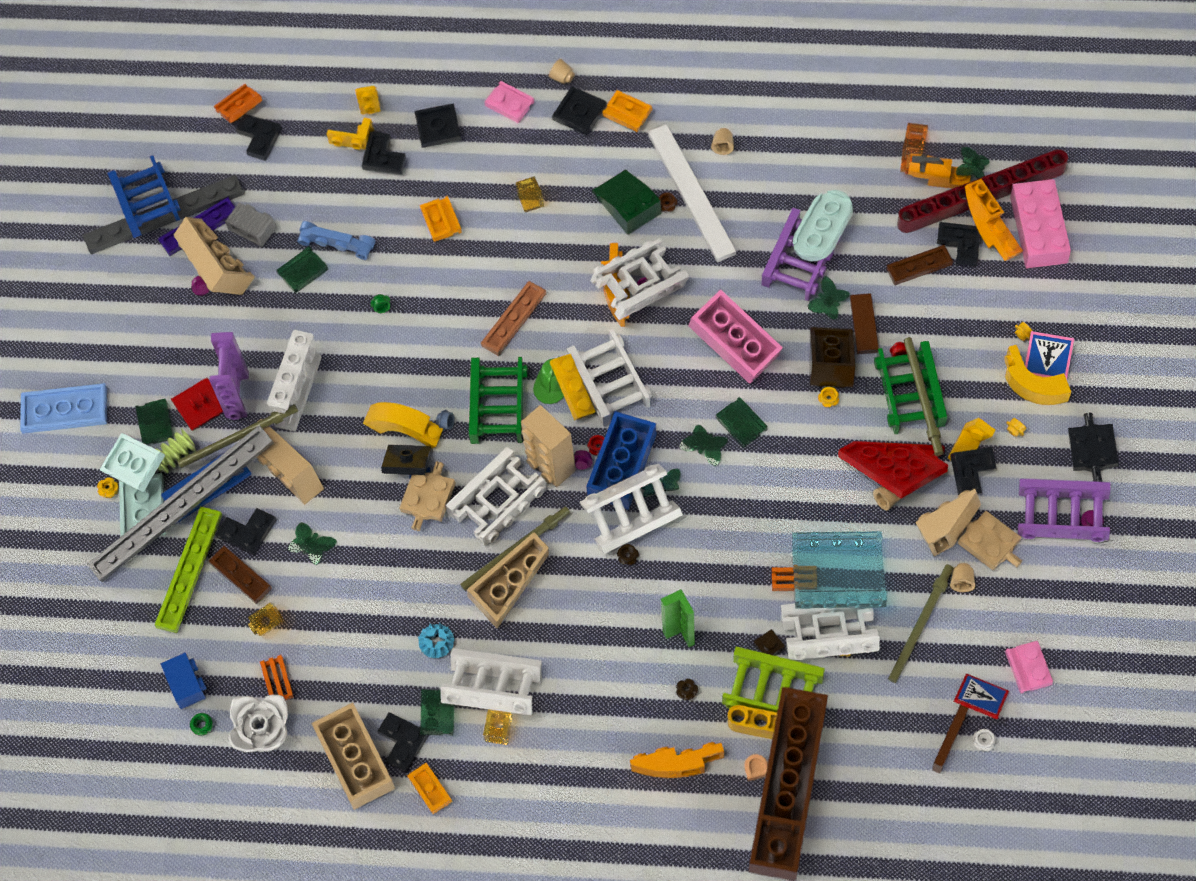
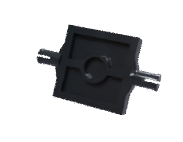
[1068,412,1118,482]

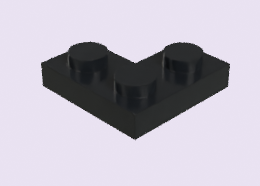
[236,114,282,161]
[361,131,406,175]
[937,222,980,267]
[950,447,997,495]
[216,508,277,556]
[377,712,429,774]

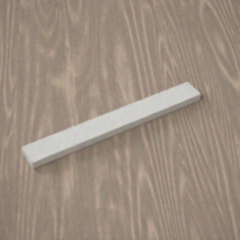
[648,124,736,262]

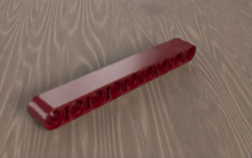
[897,149,1068,233]

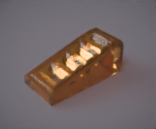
[901,123,928,163]

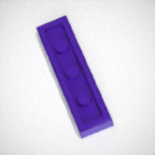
[158,197,235,257]

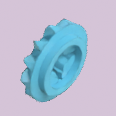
[418,623,454,658]

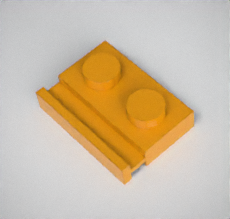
[602,90,652,132]
[420,196,462,242]

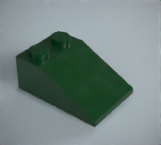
[592,169,661,235]

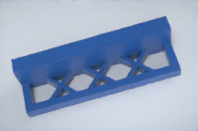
[161,453,252,522]

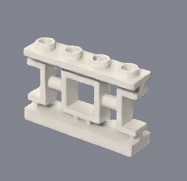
[590,238,690,320]
[267,330,322,432]
[446,446,546,546]
[781,595,880,660]

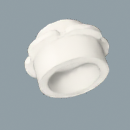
[972,729,996,751]

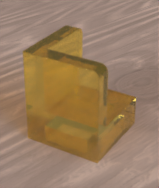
[515,176,544,212]

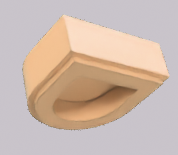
[744,754,768,781]

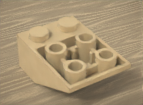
[915,489,981,557]

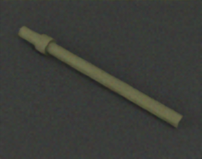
[903,337,943,456]
[177,404,298,468]
[460,506,570,591]
[888,564,954,683]

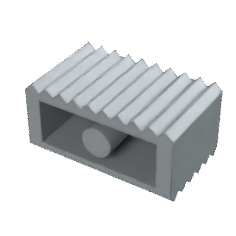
[225,203,275,247]

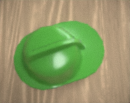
[533,356,564,404]

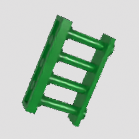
[874,341,947,434]
[469,357,528,444]

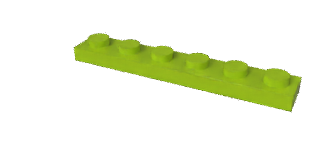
[154,506,222,633]

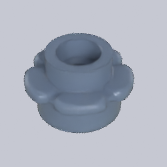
[436,410,455,431]

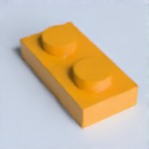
[407,763,452,814]

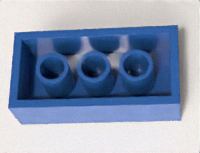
[586,411,657,510]

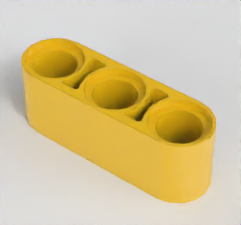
[728,705,777,739]

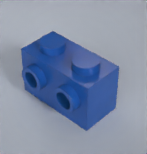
[160,652,207,709]

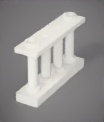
[567,329,652,427]
[580,464,683,554]
[441,648,542,715]

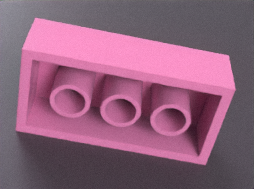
[1010,179,1071,268]
[688,289,783,384]

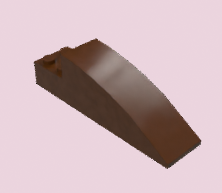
[749,687,828,881]

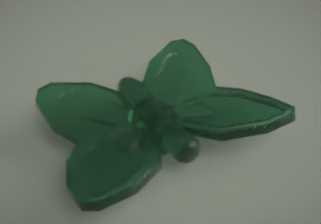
[956,147,990,179]
[808,276,850,319]
[679,424,728,466]
[641,468,681,497]
[288,522,337,565]

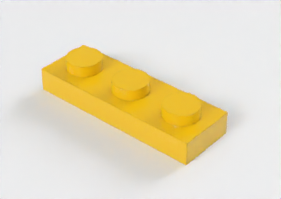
[550,353,595,421]

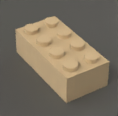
[521,405,576,487]
[311,702,396,810]

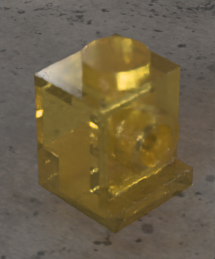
[248,602,286,636]
[483,709,512,745]

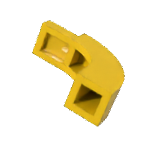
[1004,345,1071,405]
[363,402,443,449]

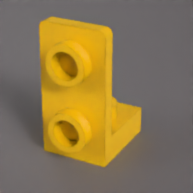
[355,86,381,115]
[327,117,374,150]
[948,417,995,460]

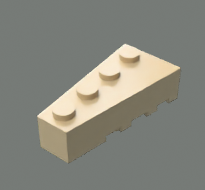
[174,217,255,295]
[257,419,324,505]
[467,532,549,628]

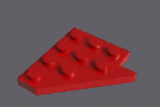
[838,441,948,499]

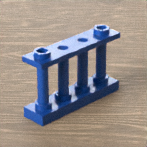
[108,155,181,238]

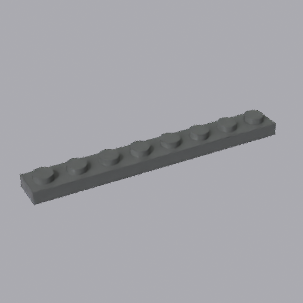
[83,175,244,255]

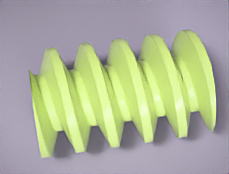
[155,428,196,474]

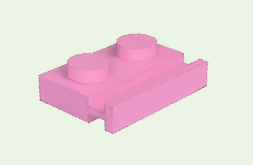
[485,81,534,123]
[1005,640,1053,694]

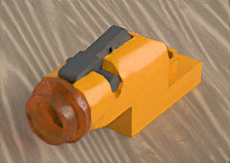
[900,153,972,189]

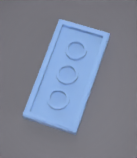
[20,383,107,434]

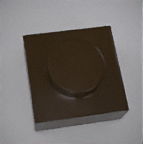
[753,629,785,656]

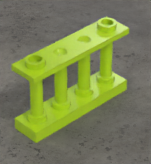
[722,646,825,712]

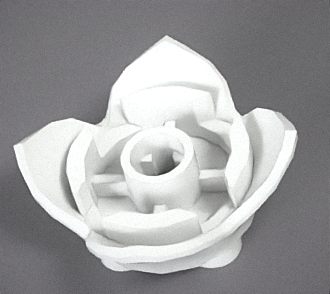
[229,695,288,752]

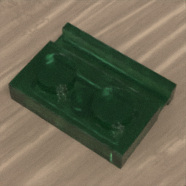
[276,246,328,294]
[716,397,768,448]
[135,398,174,445]
[420,689,454,736]

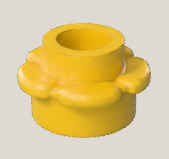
[1014,322,1033,341]
[818,387,839,407]
[1006,418,1027,437]
[97,477,118,498]

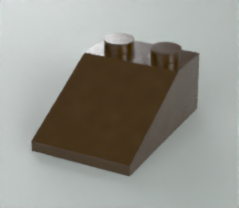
[809,327,856,388]

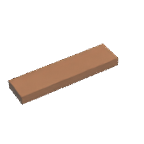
[481,281,546,356]

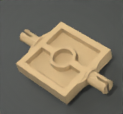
[399,461,456,531]
[958,511,1023,570]

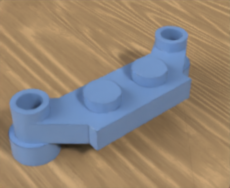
[297,221,376,260]

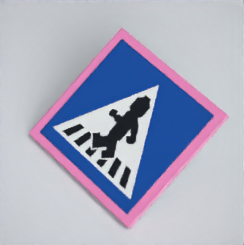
[1025,331,1074,379]

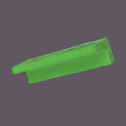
[661,589,695,647]

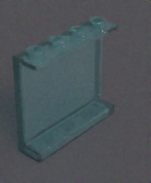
[792,531,887,609]

